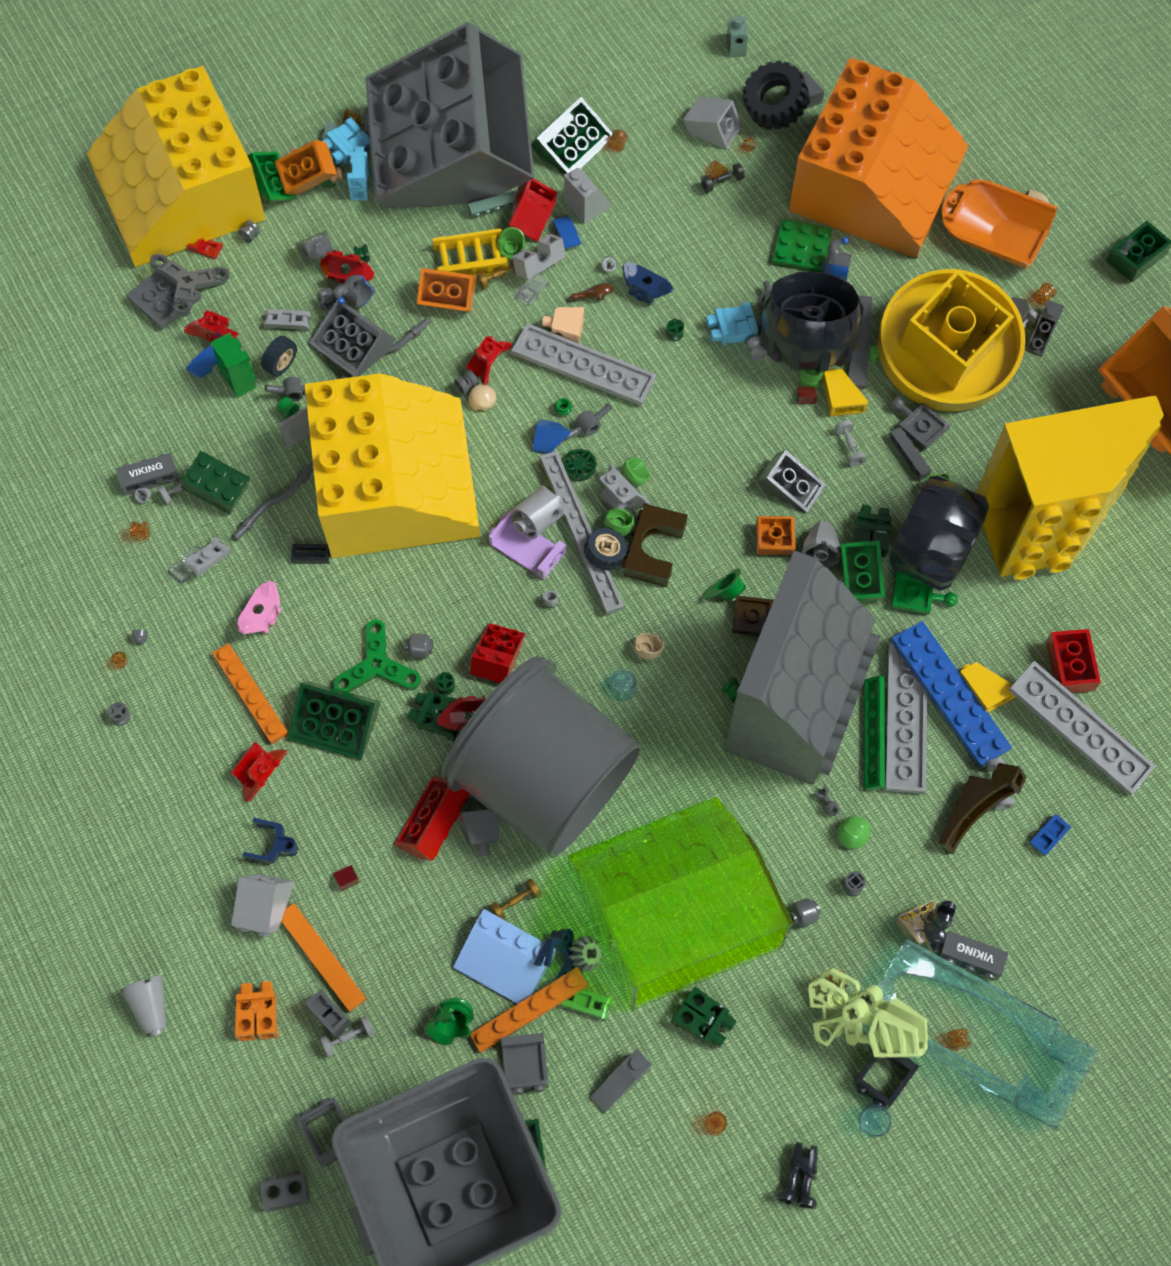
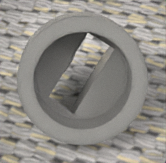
[602,256,616,271]
[134,487,151,503]
[543,591,558,607]

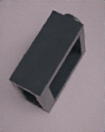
[852,1055,920,1110]

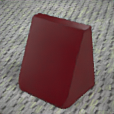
[797,387,817,404]
[333,865,360,892]

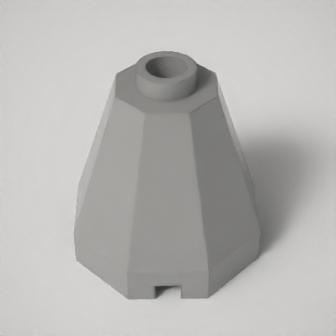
[802,521,841,568]

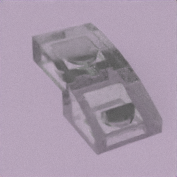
[514,274,550,307]
[167,546,201,584]

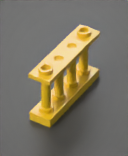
[432,229,508,276]

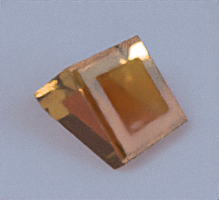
[342,109,362,128]
[705,160,728,183]

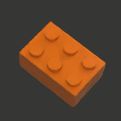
[275,140,337,195]
[417,268,476,311]

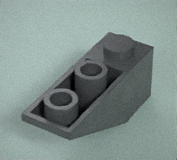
[1026,300,1064,356]

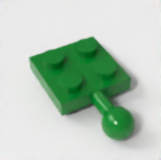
[891,572,958,615]

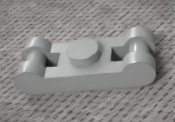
[263,309,311,332]
[183,537,232,576]

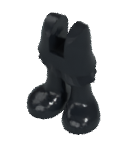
[924,900,956,945]
[776,1141,818,1209]

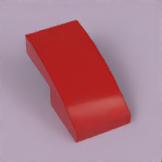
[186,238,223,260]

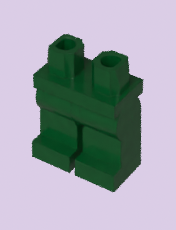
[852,505,892,558]
[408,691,466,742]
[671,986,737,1048]

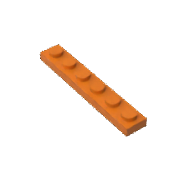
[212,643,288,745]
[471,967,589,1053]

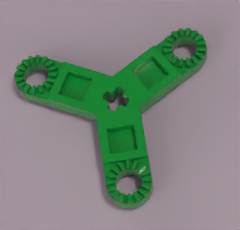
[334,619,421,693]

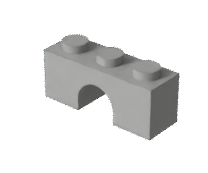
[512,234,566,280]

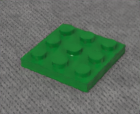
[772,219,833,273]

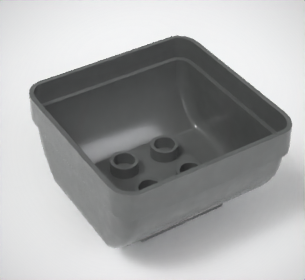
[332,1058,563,1266]

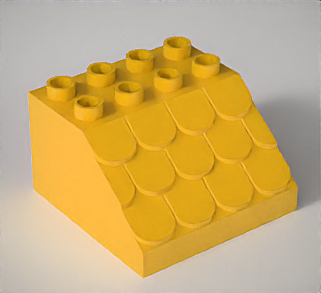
[86,66,266,267]
[305,373,481,558]
[977,395,1164,580]

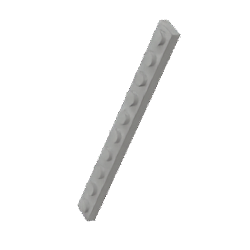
[539,451,624,615]

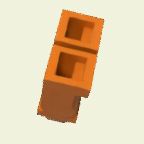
[235,981,279,1041]

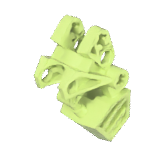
[808,968,928,1057]

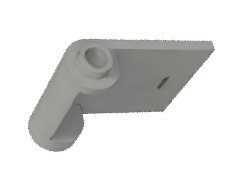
[279,395,310,449]

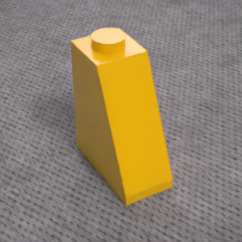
[822,369,868,417]
[960,662,1016,713]

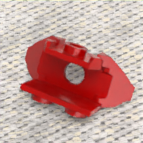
[320,250,375,284]
[184,310,239,342]
[466,336,512,385]
[437,695,486,731]
[231,741,287,802]

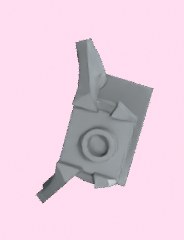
[599,463,649,510]

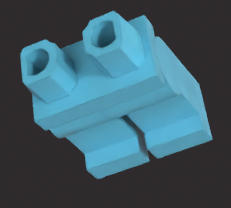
[323,118,371,165]
[347,147,370,200]
[706,302,758,345]

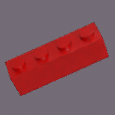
[394,777,470,861]

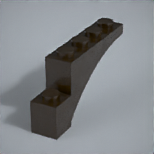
[939,763,1027,855]

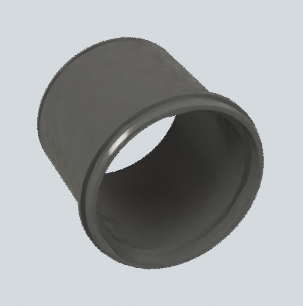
[441,656,642,859]

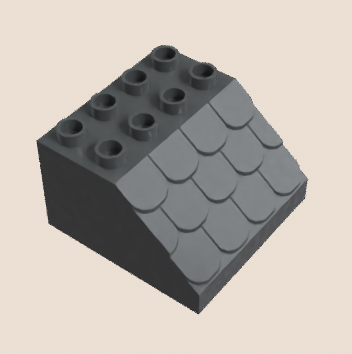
[365,22,534,208]
[725,551,881,785]

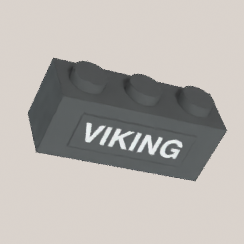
[116,453,179,496]
[938,931,1009,981]

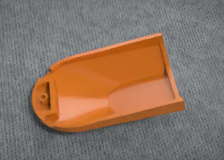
[942,180,1057,269]

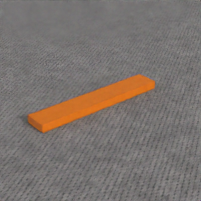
[281,903,367,1012]

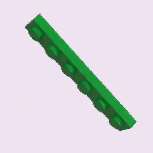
[864,675,885,792]

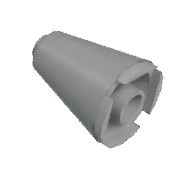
[121,975,166,1037]

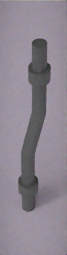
[341,318,431,379]
[232,461,314,540]

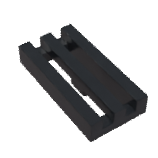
[291,544,330,564]

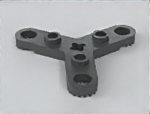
[150,253,229,317]

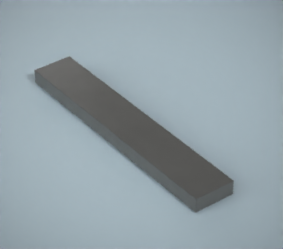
[848,295,873,389]

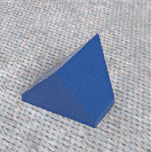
[533,419,572,454]

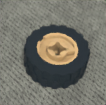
[261,335,298,377]
[584,527,628,571]

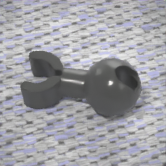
[814,786,840,816]

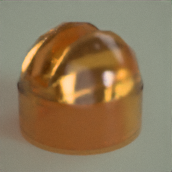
[742,137,756,152]
[111,652,128,669]

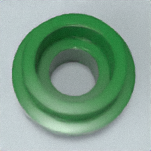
[554,398,572,416]

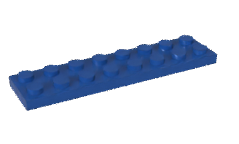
[890,621,1012,768]

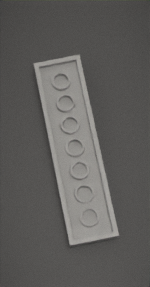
[512,323,657,406]
[885,643,927,794]
[1008,661,1156,796]

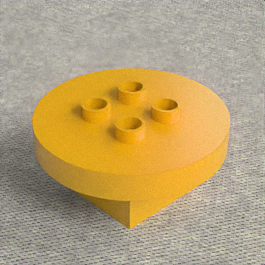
[877,269,1025,412]

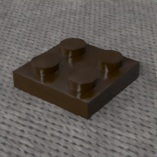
[732,595,774,636]

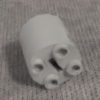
[511,485,564,539]

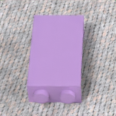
[488,510,566,580]

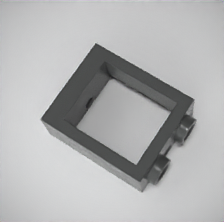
[296,1097,347,1168]

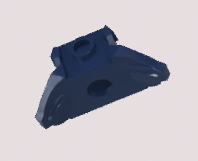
[622,262,674,305]

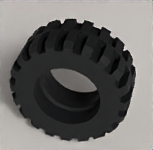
[742,61,809,130]

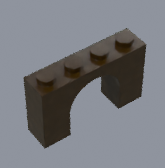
[621,504,688,587]

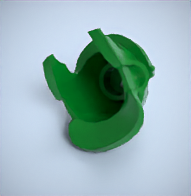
[424,998,474,1045]

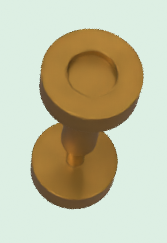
[476,258,516,290]
[490,878,542,920]

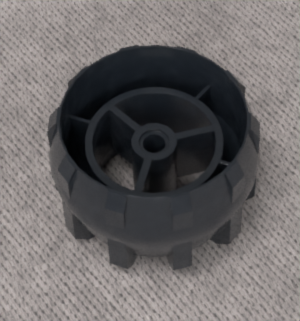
[760,271,864,373]
[889,475,990,591]

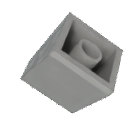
[683,97,742,149]
[564,167,612,224]
[231,873,294,936]

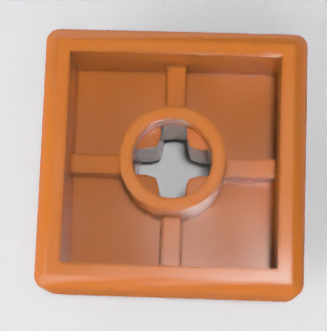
[756,516,795,555]

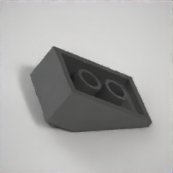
[757,450,826,513]

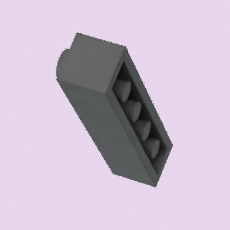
[889,427,931,481]

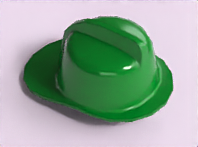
[703,568,746,600]

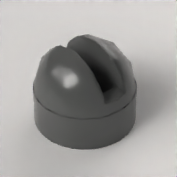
[132,630,148,645]

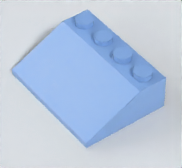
[453,909,556,1004]

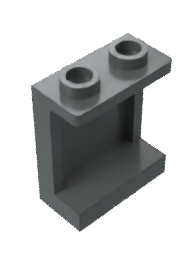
[501,1033,549,1095]

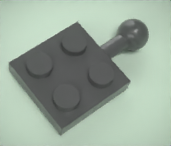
[890,397,951,450]

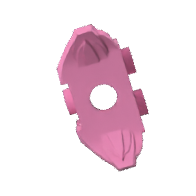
[237,580,281,634]

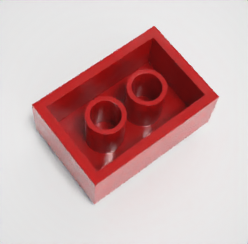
[1046,629,1101,693]

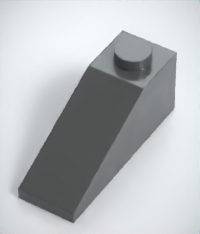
[590,1049,652,1113]

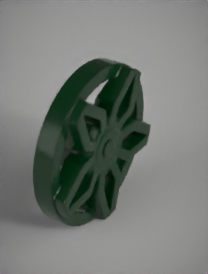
[562,449,597,481]

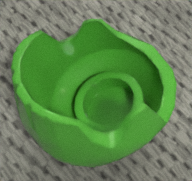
[497,227,525,259]
[621,457,650,487]
[604,508,634,536]
[837,815,871,849]

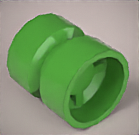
[799,369,824,388]

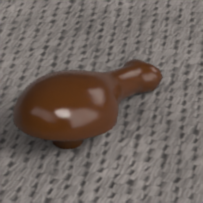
[570,283,614,301]

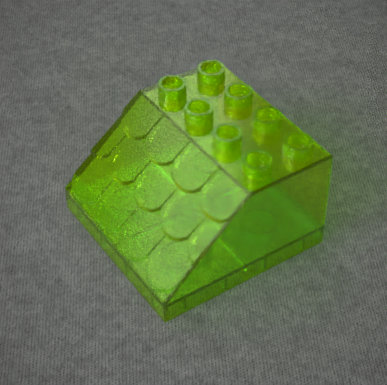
[568,797,793,1011]

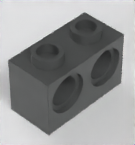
[305,989,351,1039]
[260,1171,310,1212]

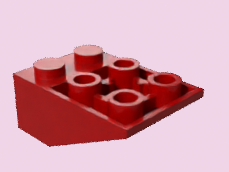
[508,179,558,242]
[470,623,526,683]

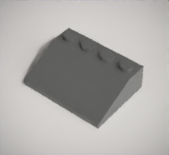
[309,300,396,377]

